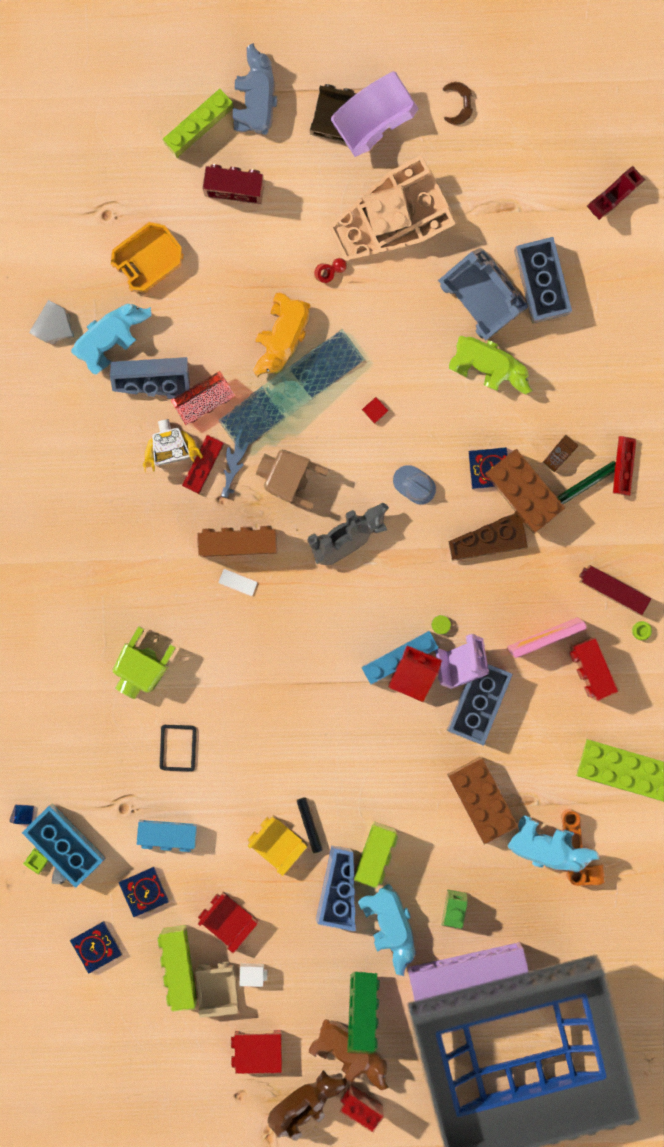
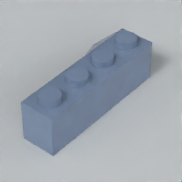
[110,357,191,401]

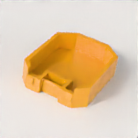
[110,222,184,293]

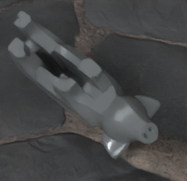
[308,503,389,565]

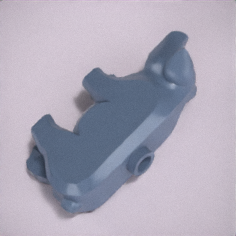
[233,43,277,135]

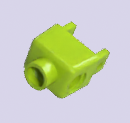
[112,626,176,699]

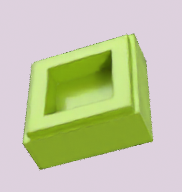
[23,848,49,875]

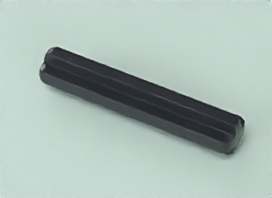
[297,797,322,853]

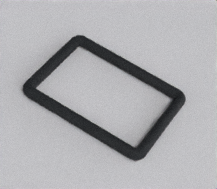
[159,724,196,772]

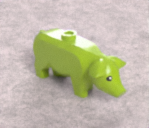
[449,336,533,395]

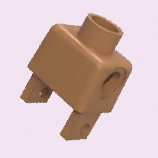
[256,449,329,510]

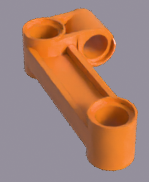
[561,809,605,886]

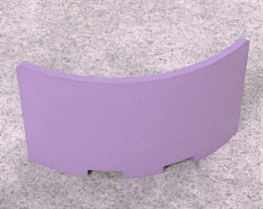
[331,71,419,157]

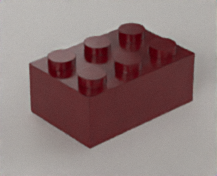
[203,164,265,205]

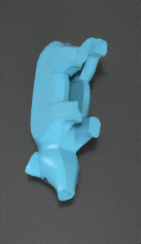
[71,304,152,375]
[508,815,599,872]
[358,884,416,976]

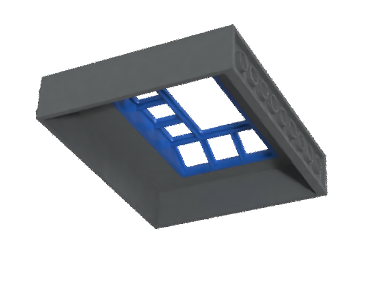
[407,954,640,1147]

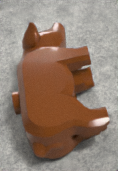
[309,1019,389,1090]

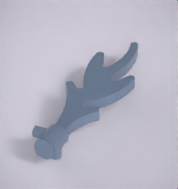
[221,429,248,498]

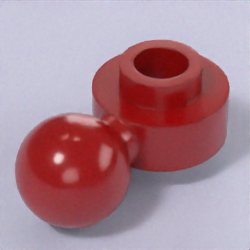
[314,258,347,283]

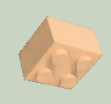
[364,185,412,236]

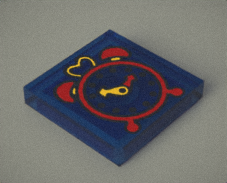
[468,447,507,489]
[118,866,169,917]
[70,921,122,974]

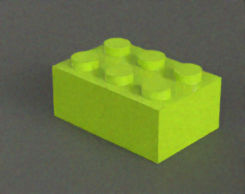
[354,821,398,888]

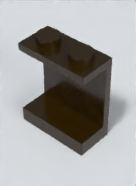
[310,84,357,142]

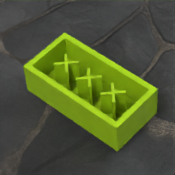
[158,925,197,1012]

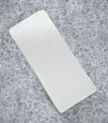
[219,569,257,596]

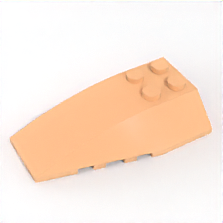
[328,155,456,261]

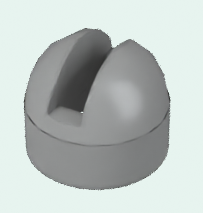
[52,868,66,885]

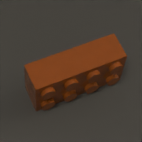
[485,449,565,534]
[197,526,277,557]
[447,756,518,844]

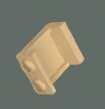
[194,962,239,1018]

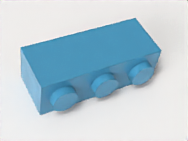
[137,820,197,852]

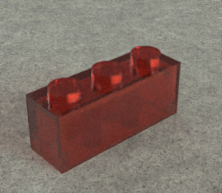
[171,371,235,425]

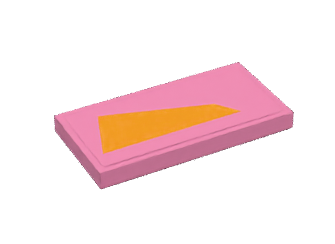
[507,617,587,658]

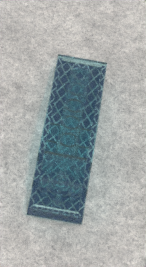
[218,329,365,451]

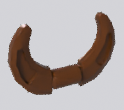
[443,82,473,125]

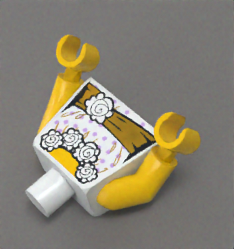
[143,419,202,472]

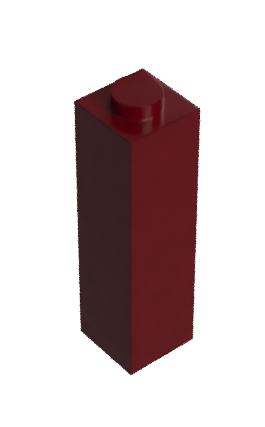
[579,565,651,616]

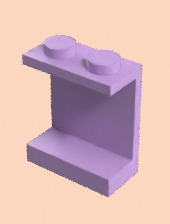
[435,634,489,689]

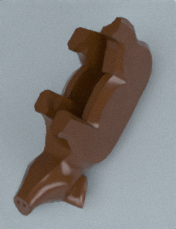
[267,1070,347,1141]

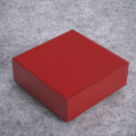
[362,397,388,424]

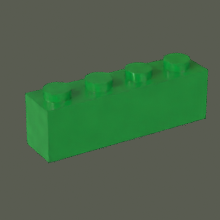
[347,972,380,1054]

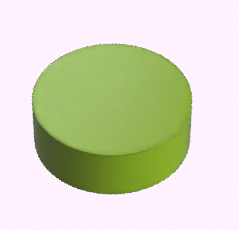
[431,615,451,634]
[632,621,652,640]

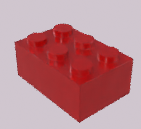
[569,638,619,701]

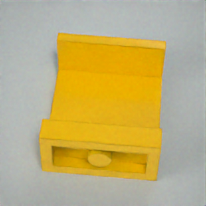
[247,815,308,876]

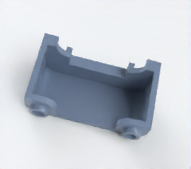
[438,248,528,341]

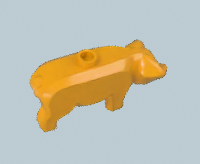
[253,293,310,378]

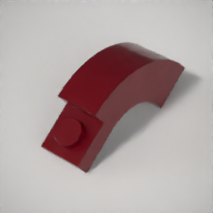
[587,166,645,220]

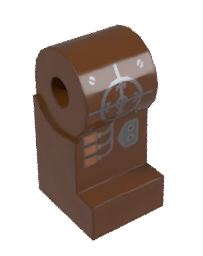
[543,435,579,472]

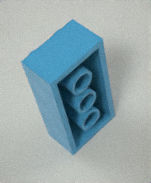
[22,803,106,888]

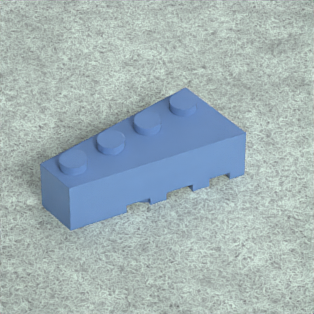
[316,845,356,932]

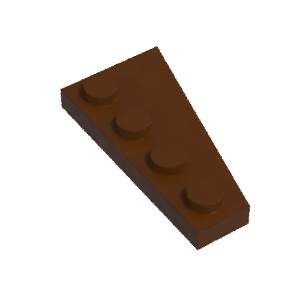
[448,512,528,561]

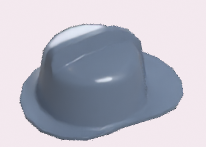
[393,465,436,504]

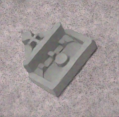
[29,300,74,345]

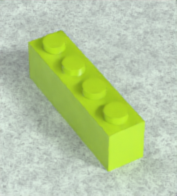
[163,88,234,158]

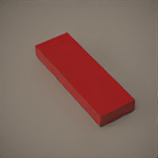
[182,435,225,494]
[613,436,636,496]

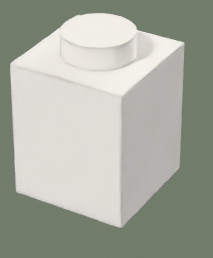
[240,963,267,987]

